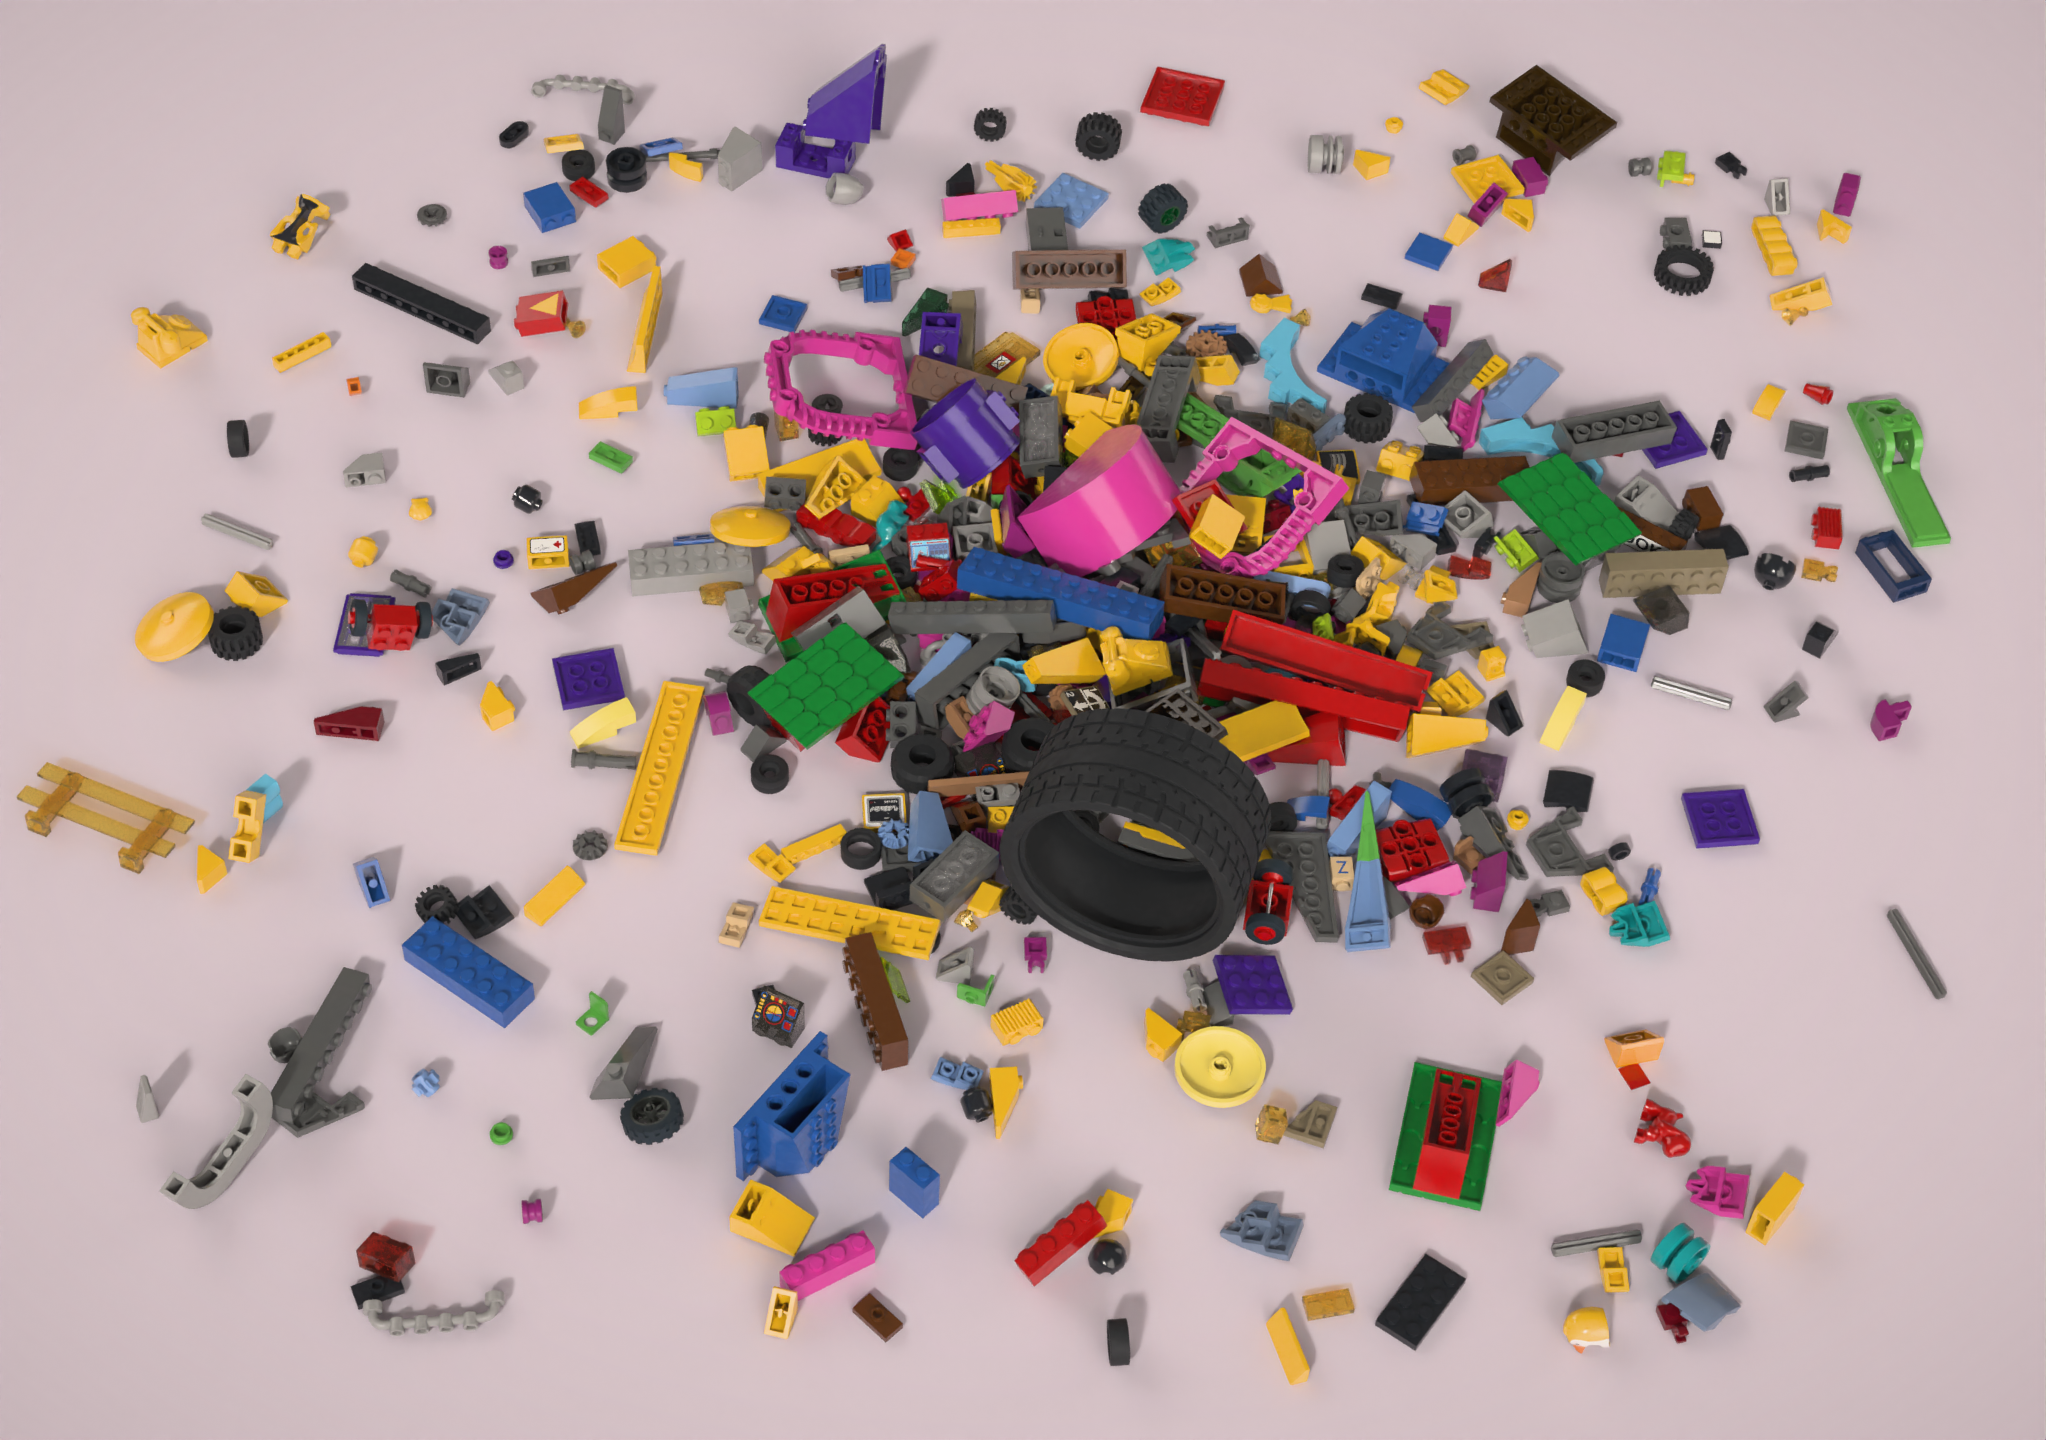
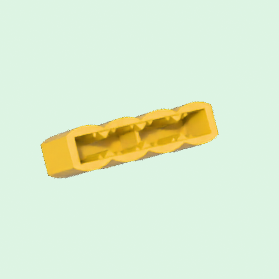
[1751,215,1797,276]

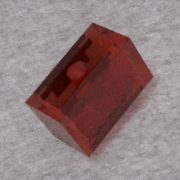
[356,1232,415,1282]

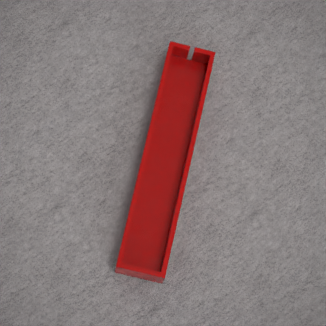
[1220,610,1433,714]
[1197,658,1410,742]

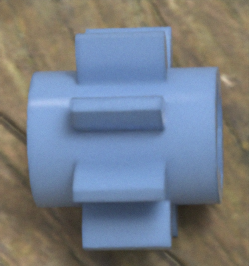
[412,1069,440,1097]

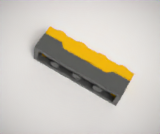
[1118,821,1199,862]

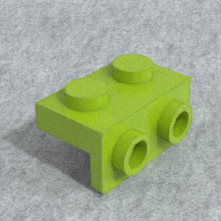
[1657,151,1686,187]
[695,406,736,436]
[1493,529,1539,573]
[1312,613,1334,641]

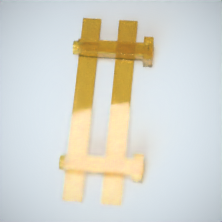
[16,762,195,874]

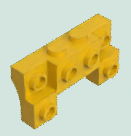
[1050,377,1132,427]

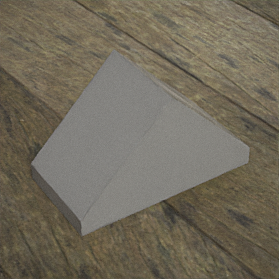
[1764,178,1790,216]
[936,947,974,985]

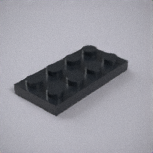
[1375,1254,1466,1351]

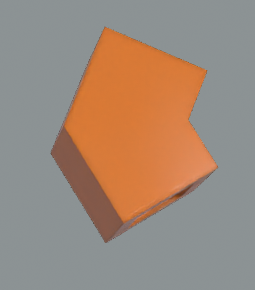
[346,377,362,396]

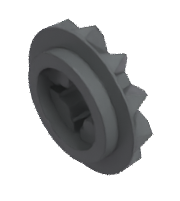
[417,204,447,227]
[812,394,843,414]
[573,830,608,860]

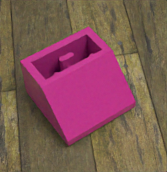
[963,701,1015,753]

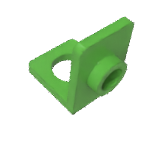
[957,974,995,1007]
[576,991,609,1036]

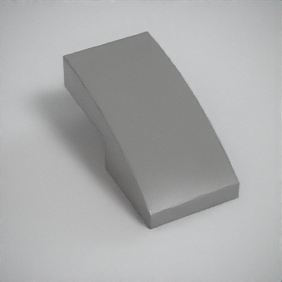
[728,620,776,654]

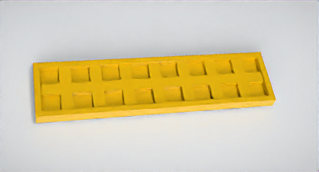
[759,886,941,960]

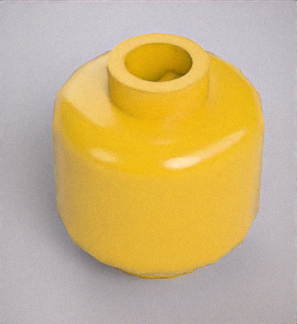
[348,536,378,568]

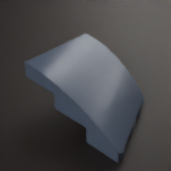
[432,588,490,646]
[1220,1200,1304,1261]
[1661,1273,1741,1332]

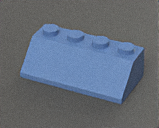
[1482,357,1560,420]

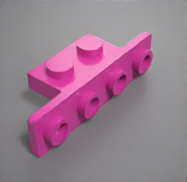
[1447,389,1485,452]

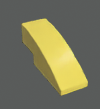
[1540,686,1587,751]
[570,697,636,749]

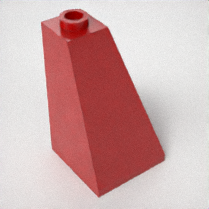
[1267,712,1346,766]

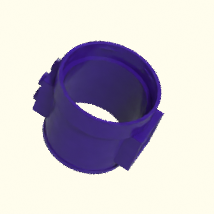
[910,378,1021,489]

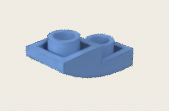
[931,1057,984,1090]

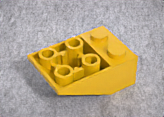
[1226,495,1266,556]
[729,1179,815,1257]

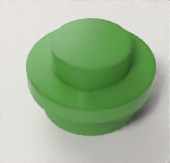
[490,1122,513,1145]

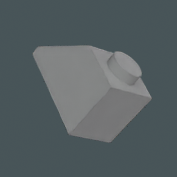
[488,360,524,396]

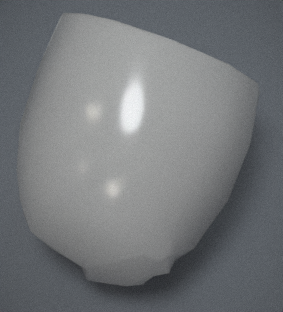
[825,173,864,205]

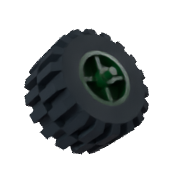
[1138,183,1188,234]

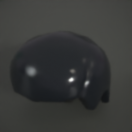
[1088,1239,1127,1275]

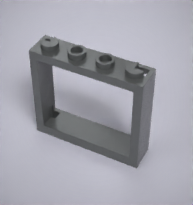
[1107,638,1199,711]

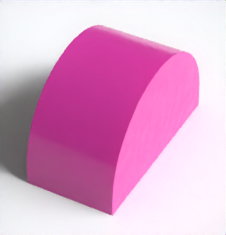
[1017,424,1182,577]

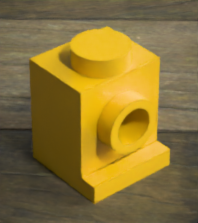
[1477,646,1506,682]

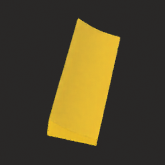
[627,266,663,373]
[758,438,882,512]
[1219,701,1310,762]

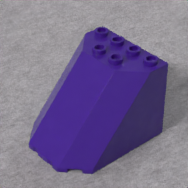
[803,43,887,144]

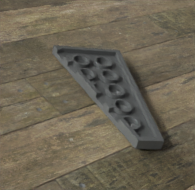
[1265,831,1339,943]

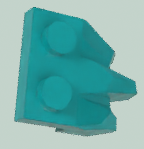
[1142,239,1195,276]
[1609,901,1670,947]

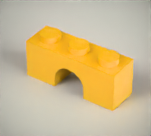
[229,790,266,863]

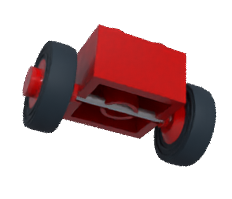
[348,599,433,651]
[1243,859,1294,945]

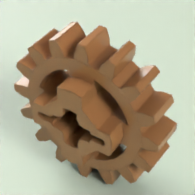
[1186,330,1227,357]

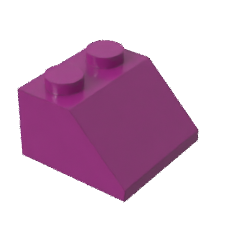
[1470,851,1508,912]

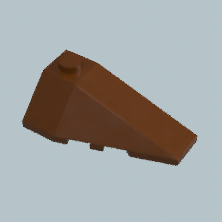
[530,562,617,615]

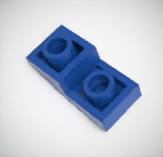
[1287,796,1330,821]

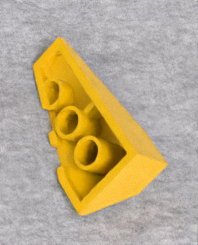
[805,455,867,519]

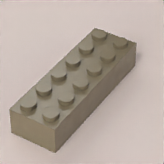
[1599,549,1729,598]

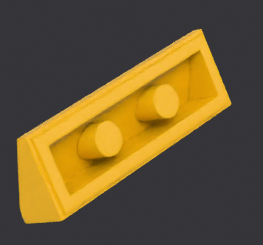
[524,865,585,927]
[1266,1307,1310,1385]

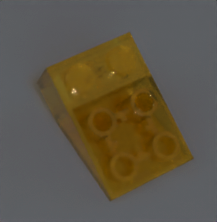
[1272,417,1316,461]

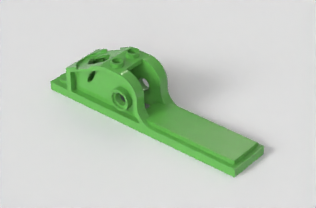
[1177,393,1302,498]
[1847,398,1951,548]

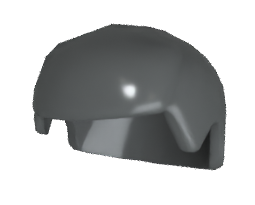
[268,1027,302,1064]

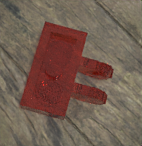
[1422,926,1471,965]

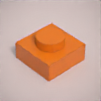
[891,248,916,269]

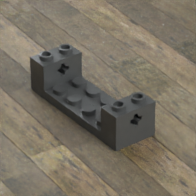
[1136,355,1201,463]

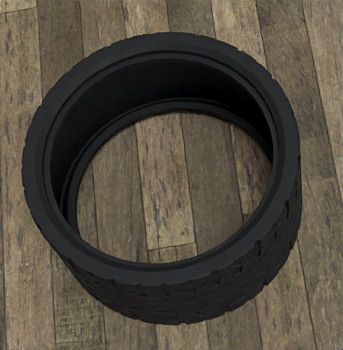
[1000,708,1271,962]

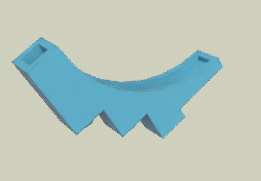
[1259,317,1327,414]
[1479,417,1604,486]

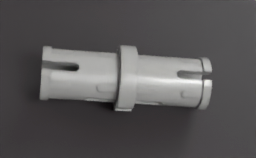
[1183,970,1207,1013]

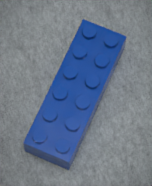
[402,916,535,1028]

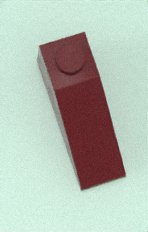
[314,706,385,741]

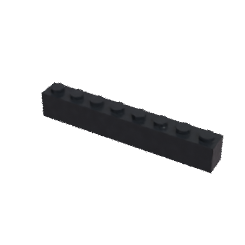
[352,263,491,345]

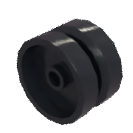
[606,147,647,193]
[1439,768,1495,819]

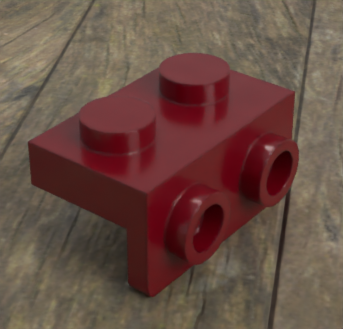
[1263,499,1291,534]

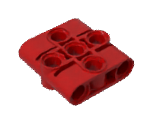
[1075,296,1136,340]
[1376,818,1450,882]

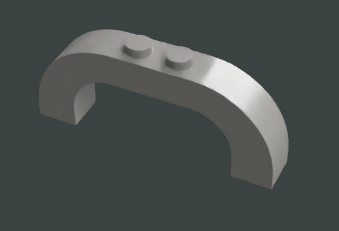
[159,1074,273,1209]

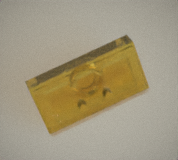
[1302,1288,1355,1321]

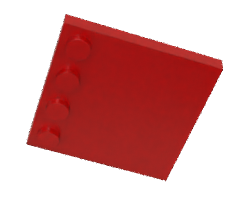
[1140,67,1225,126]

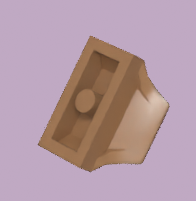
[945,696,974,739]

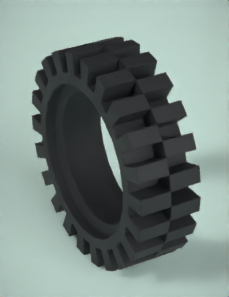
[1654,245,1714,296]

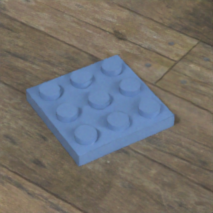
[1034,173,1109,229]

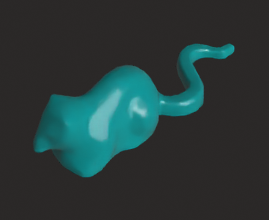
[872,500,909,555]

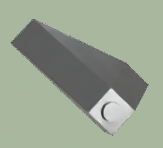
[1322,500,1403,536]
[1458,805,1529,881]

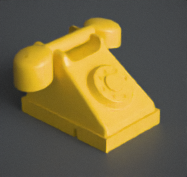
[131,307,208,369]
[1115,313,1181,377]
[1100,626,1173,696]

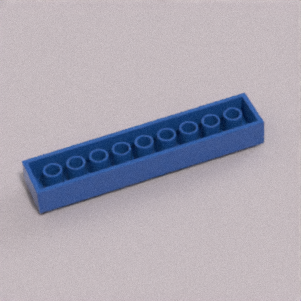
[957,547,1165,640]

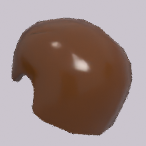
[1409,894,1444,929]

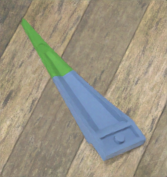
[1345,791,1391,952]

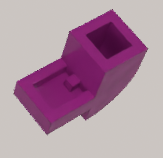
[703,691,734,736]
[1870,699,1912,741]

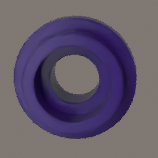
[493,550,514,569]

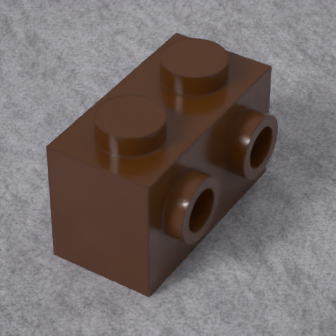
[1682,486,1723,531]

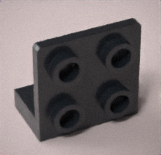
[864,867,914,910]

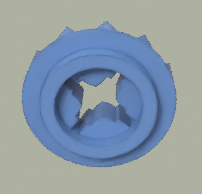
[878,818,909,849]

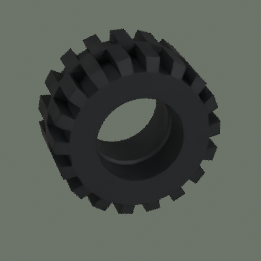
[1075,112,1122,161]
[1343,393,1393,444]
[208,606,263,661]

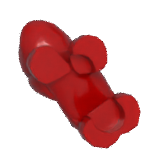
[1634,1099,1691,1158]

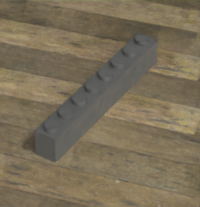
[888,600,1056,634]
[271,967,372,1124]

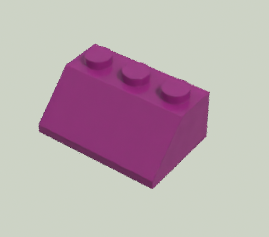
[1000,485,1035,559]

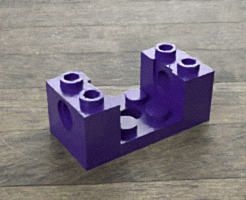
[775,123,856,179]
[919,312,963,366]

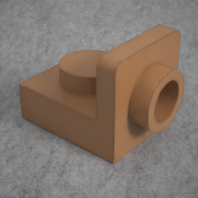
[1453,836,1486,875]

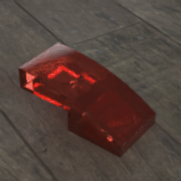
[1447,555,1491,580]

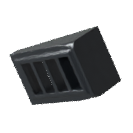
[435,653,482,686]

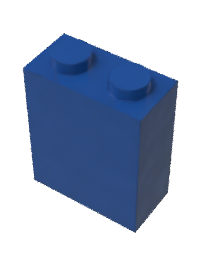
[523,182,576,233]
[1597,614,1650,672]
[889,1147,940,1219]

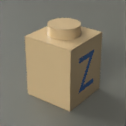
[1329,857,1354,891]

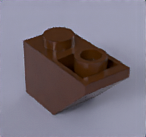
[950,800,986,833]

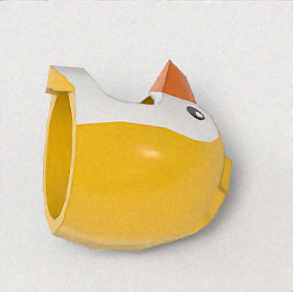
[1563,1307,1610,1354]

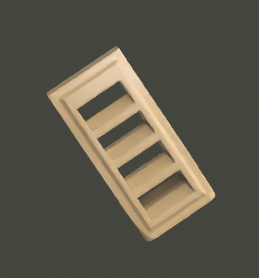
[1020,289,1040,314]

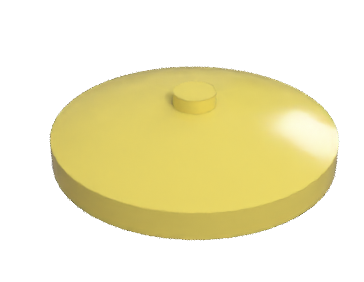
[1174,1026,1266,1108]

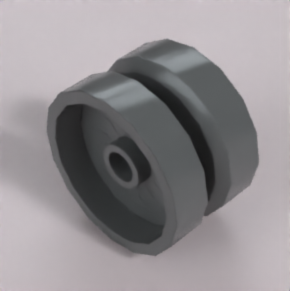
[1537,552,1585,603]

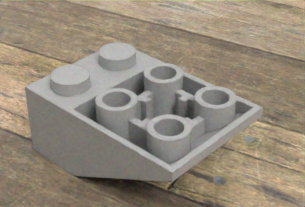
[1614,475,1679,531]

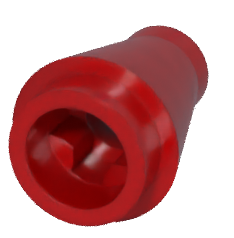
[1803,383,1833,405]

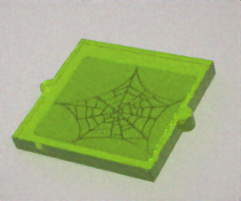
[880,957,910,1003]

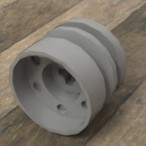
[1308,135,1344,174]
[966,666,1020,715]

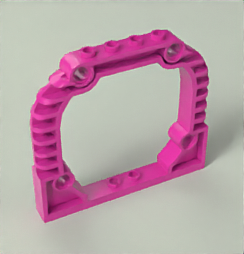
[764,329,917,450]
[1170,417,1349,579]

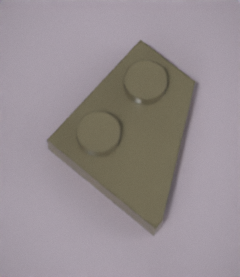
[1281,1100,1337,1149]

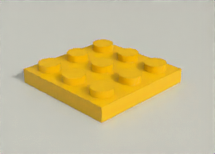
[1451,155,1525,204]

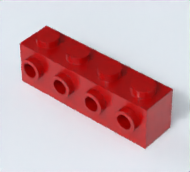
[1014,1200,1107,1287]

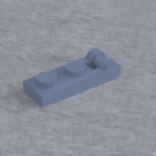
[1304,414,1346,458]

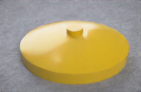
[1043,323,1119,391]
[710,506,790,547]
[135,592,214,662]

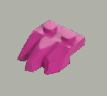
[1685,1166,1750,1219]

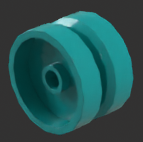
[1650,1223,1711,1284]

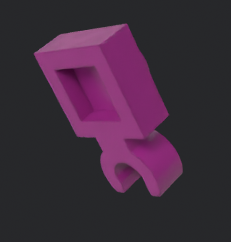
[1024,937,1047,973]

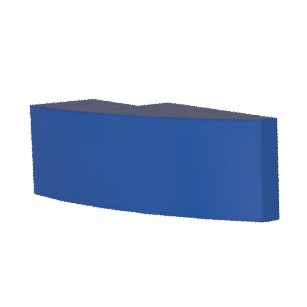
[1388,779,1451,831]

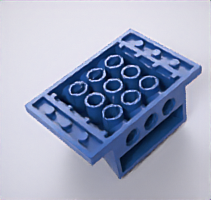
[1317,308,1450,413]
[733,1031,851,1181]

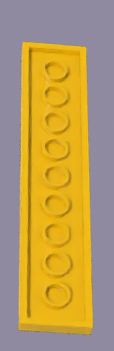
[614,681,705,856]

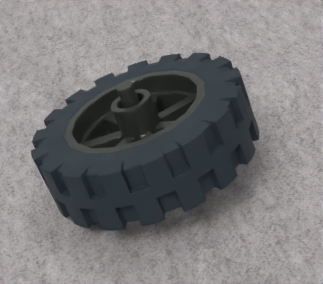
[620,1088,684,1145]

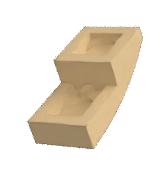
[719,902,754,948]

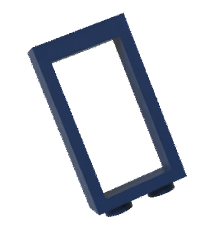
[1855,530,1932,603]

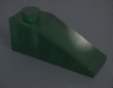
[902,287,949,337]

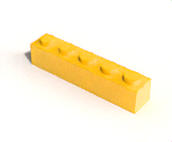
[942,218,1001,238]
[272,332,331,373]
[781,823,847,865]

